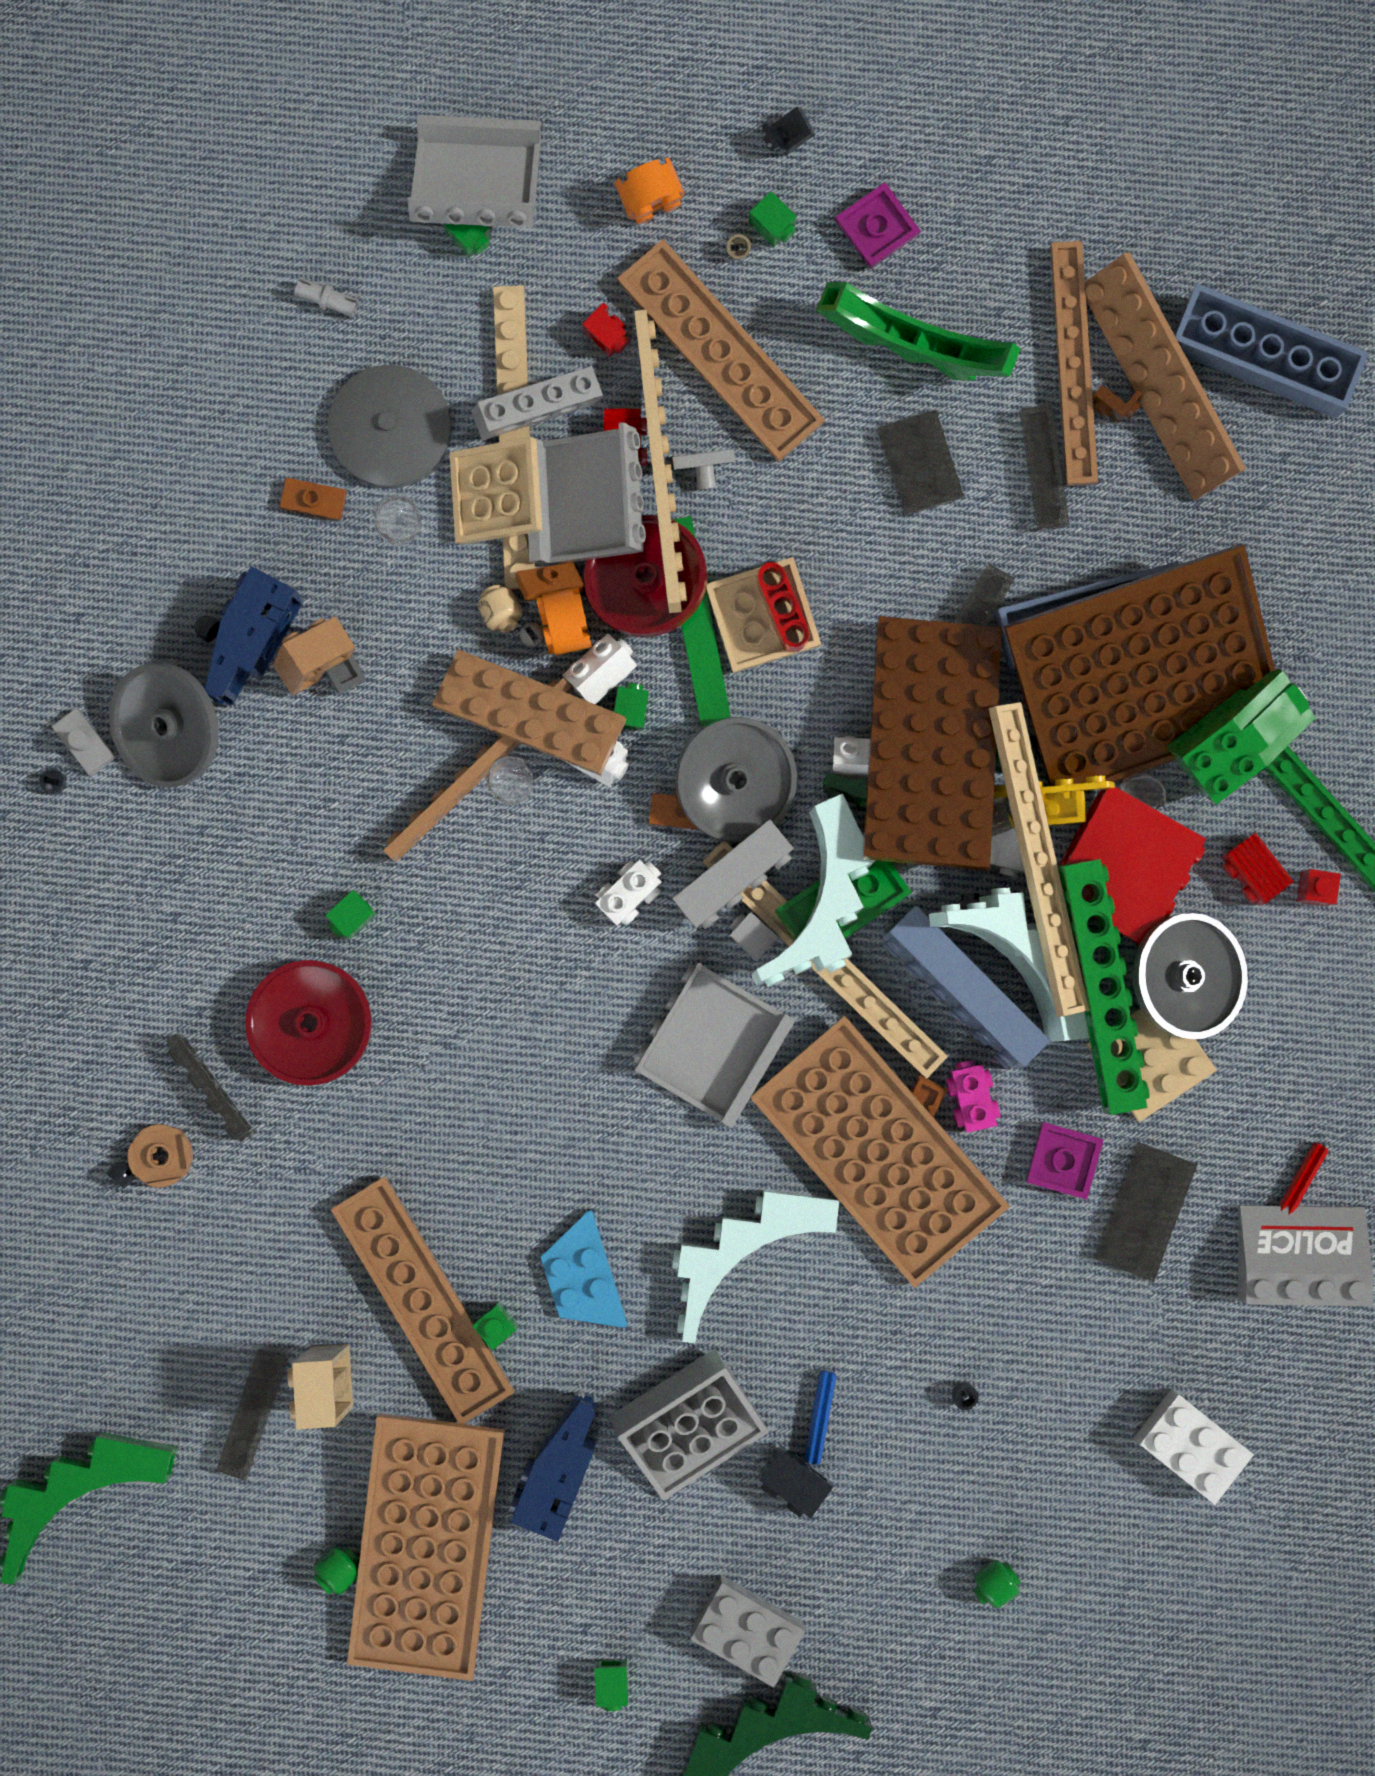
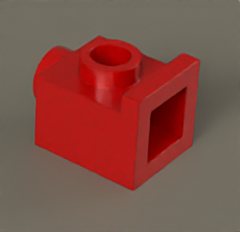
[582,302,631,357]

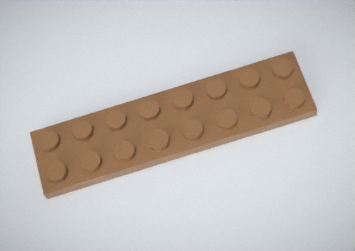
[617,239,825,463]
[1085,252,1246,501]
[330,1176,515,1424]

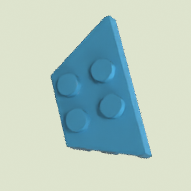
[541,1210,628,1328]

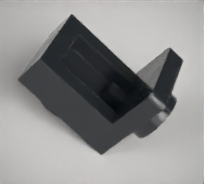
[762,107,816,155]

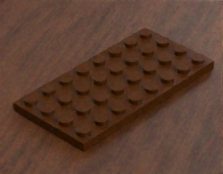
[862,616,1002,871]

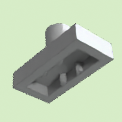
[672,449,735,490]
[52,708,116,776]

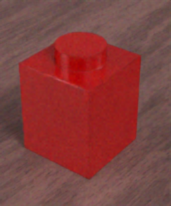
[1296,869,1341,907]

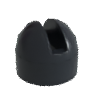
[194,615,220,643]
[39,769,66,795]
[106,1162,134,1189]
[952,1382,979,1410]

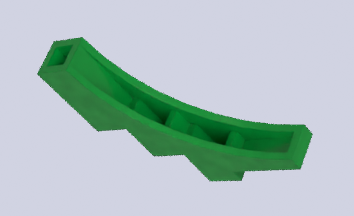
[816,282,1021,381]
[0,1432,177,1585]

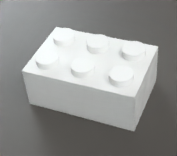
[1133,1389,1254,1505]

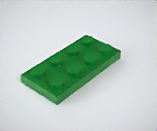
[775,861,912,940]

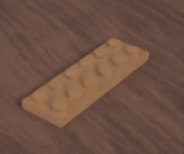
[432,649,627,776]

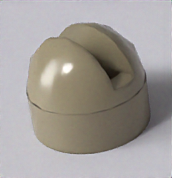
[726,234,751,260]

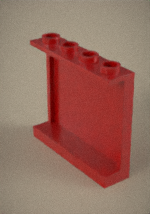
[1058,786,1206,947]

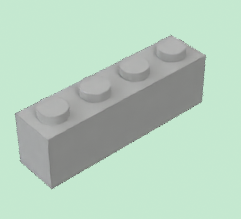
[672,820,794,929]

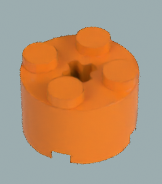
[614,157,685,225]
[536,587,592,655]

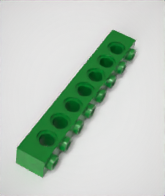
[1057,859,1150,1115]

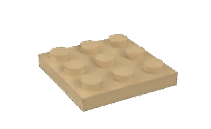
[449,437,543,545]
[706,557,821,674]
[1086,1007,1217,1122]

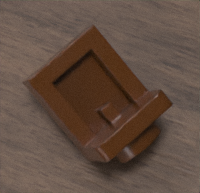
[1093,385,1142,424]

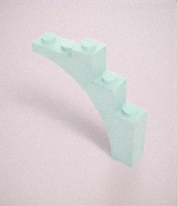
[751,794,875,987]
[929,887,1089,1042]
[672,1190,839,1343]

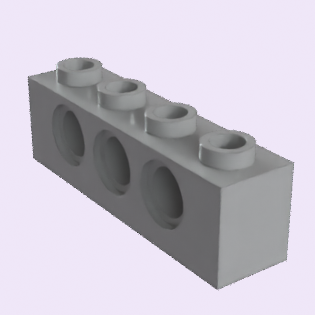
[471,366,603,441]

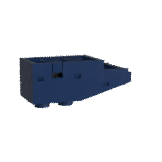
[203,566,305,707]
[508,1392,597,1542]

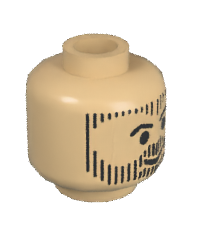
[477,585,523,633]

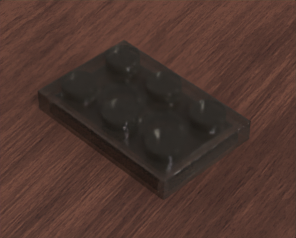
[877,410,964,517]

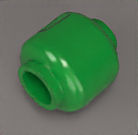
[312,1546,359,1595]
[973,1560,1021,1609]

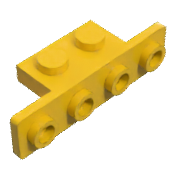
[994,776,1115,825]

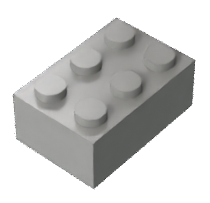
[690,1575,805,1688]

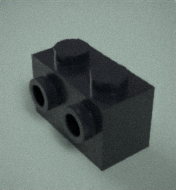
[758,1444,833,1519]

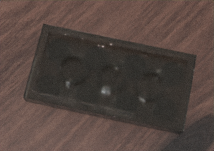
[1093,1142,1197,1282]

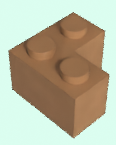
[273,616,356,696]

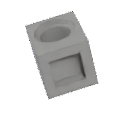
[729,912,778,961]

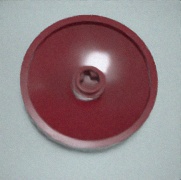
[584,515,708,637]
[245,960,372,1086]

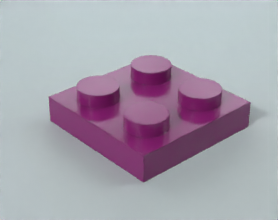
[835,182,921,269]
[1025,1122,1104,1200]

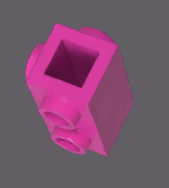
[946,1060,1000,1133]

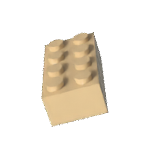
[287,1344,353,1430]

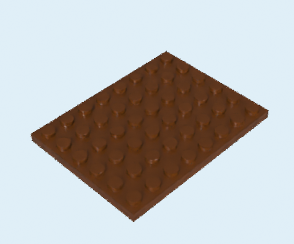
[1003,544,1275,792]

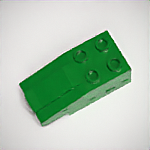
[1166,668,1316,805]

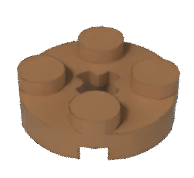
[128,1124,193,1187]

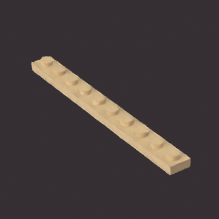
[493,285,536,591]
[634,309,687,613]
[989,702,1089,1017]
[702,840,948,1079]

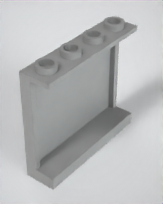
[407,115,541,228]
[528,422,646,566]
[633,963,796,1128]

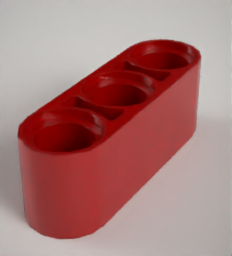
[757,562,809,652]

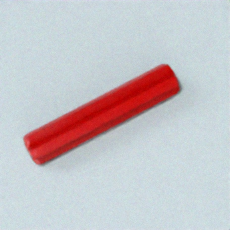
[1278,1142,1329,1215]

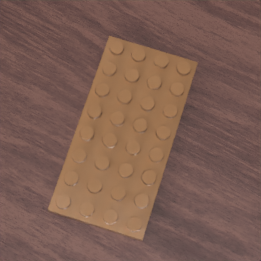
[750,1015,1010,1288]
[347,1413,505,1681]

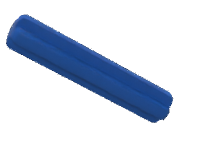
[804,1370,837,1465]

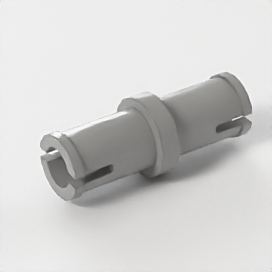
[294,277,359,318]

